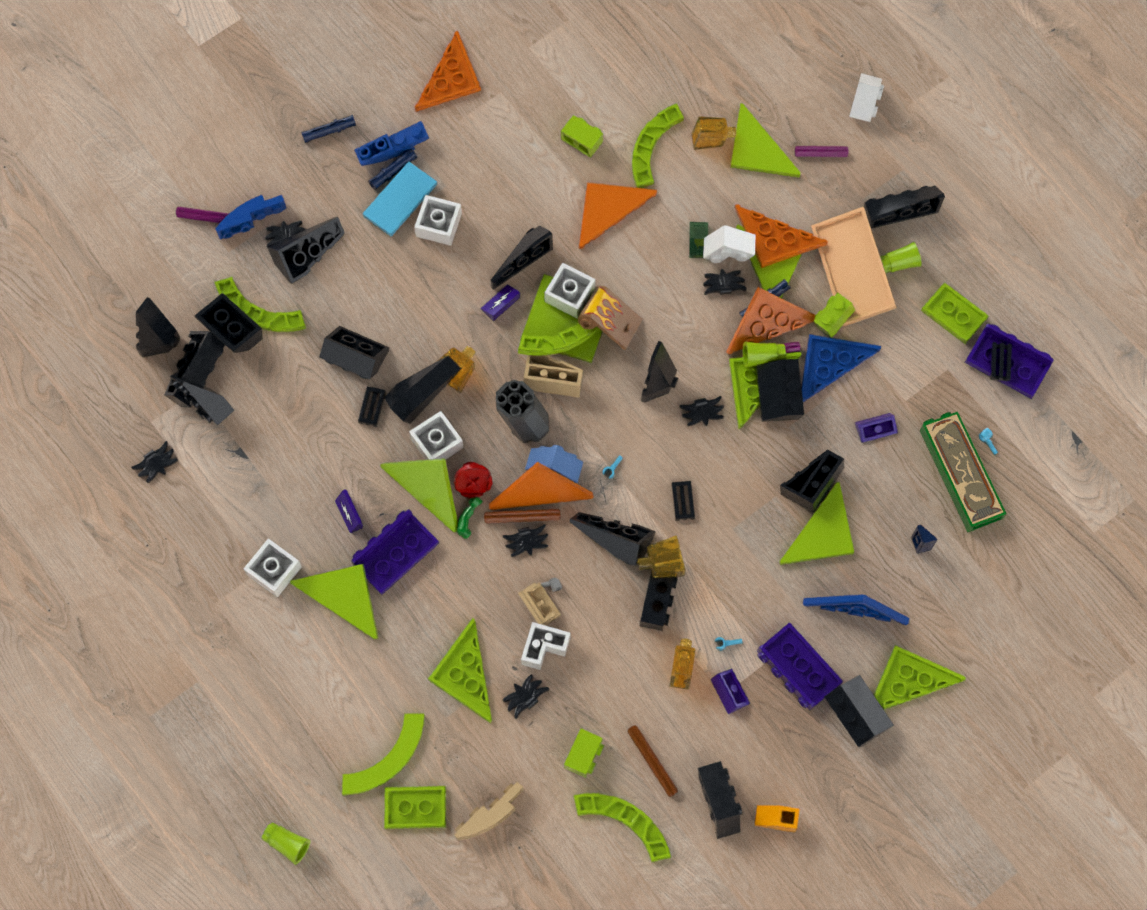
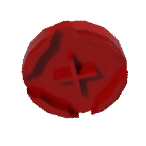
[454,462,493,498]

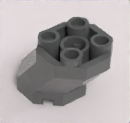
[496,380,549,443]

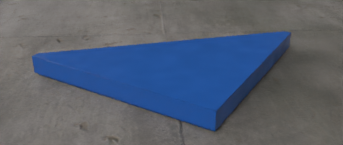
[801,334,881,402]
[803,594,909,625]

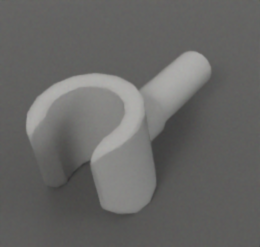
[536,578,562,592]

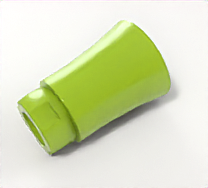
[880,242,922,273]
[743,341,786,368]
[262,822,311,865]

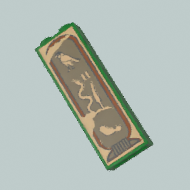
[920,411,1007,533]

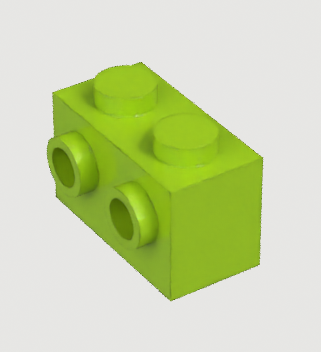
[561,115,603,158]
[814,292,855,338]
[564,728,605,778]

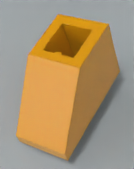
[754,805,800,833]

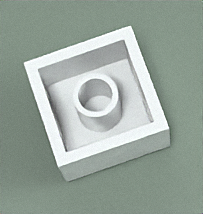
[414,195,462,246]
[544,263,596,318]
[409,411,464,460]
[244,538,302,597]

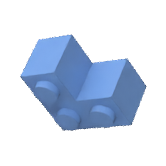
[525,445,583,483]

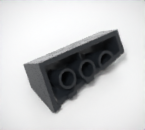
[863,186,945,229]
[164,331,225,408]

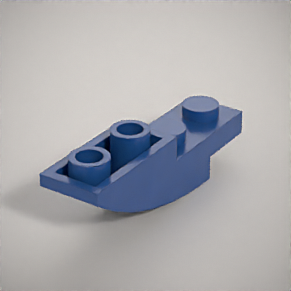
[354,121,430,166]
[216,195,287,239]

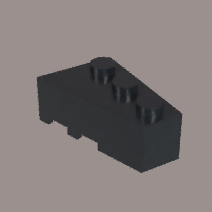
[780,449,844,513]
[698,761,743,839]

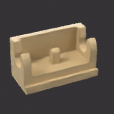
[518,582,561,626]

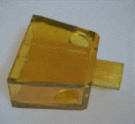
[691,117,736,150]
[436,345,476,393]
[637,535,686,578]
[669,638,696,690]

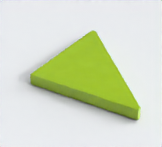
[730,103,801,178]
[736,224,802,298]
[729,352,801,429]
[380,458,458,532]
[780,482,854,565]
[290,564,378,639]
[428,618,492,723]
[874,645,966,710]

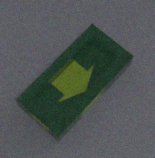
[689,222,708,258]

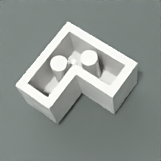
[849,73,884,122]
[703,225,756,263]
[521,622,571,670]

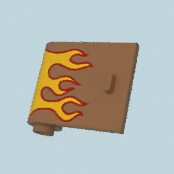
[578,285,643,350]

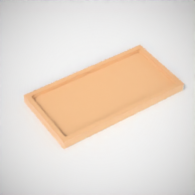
[811,207,897,327]

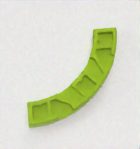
[632,103,684,188]
[214,277,306,332]
[518,323,599,356]
[342,713,425,796]
[573,793,671,862]

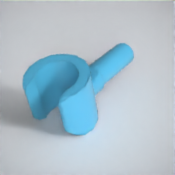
[979,428,998,455]
[603,455,623,479]
[714,637,742,651]

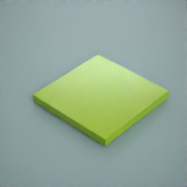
[520,274,603,363]

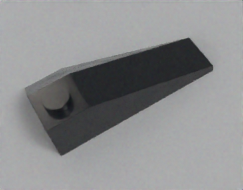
[268,216,345,284]
[491,225,553,290]
[136,297,180,357]
[641,340,679,403]
[384,355,462,424]
[570,512,656,565]

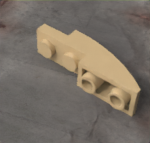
[454,782,523,841]

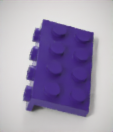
[964,324,1054,399]
[351,509,439,595]
[757,622,843,711]

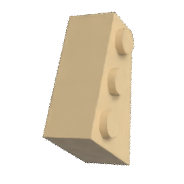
[523,355,583,398]

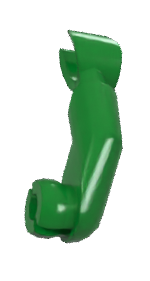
[457,497,483,539]

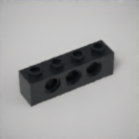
[640,547,682,631]

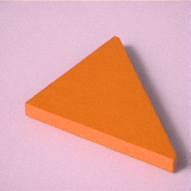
[415,31,481,112]
[579,182,657,249]
[734,204,828,268]
[726,287,816,354]
[489,462,594,510]

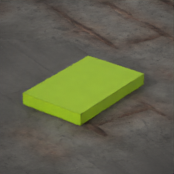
[921,282,989,344]
[384,786,446,829]

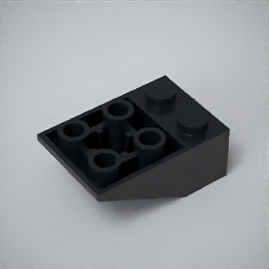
[170,375,234,425]

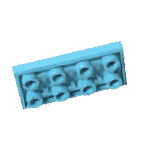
[362,162,437,237]

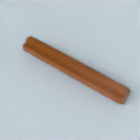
[484,509,561,523]
[628,725,678,797]

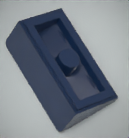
[911,524,937,554]

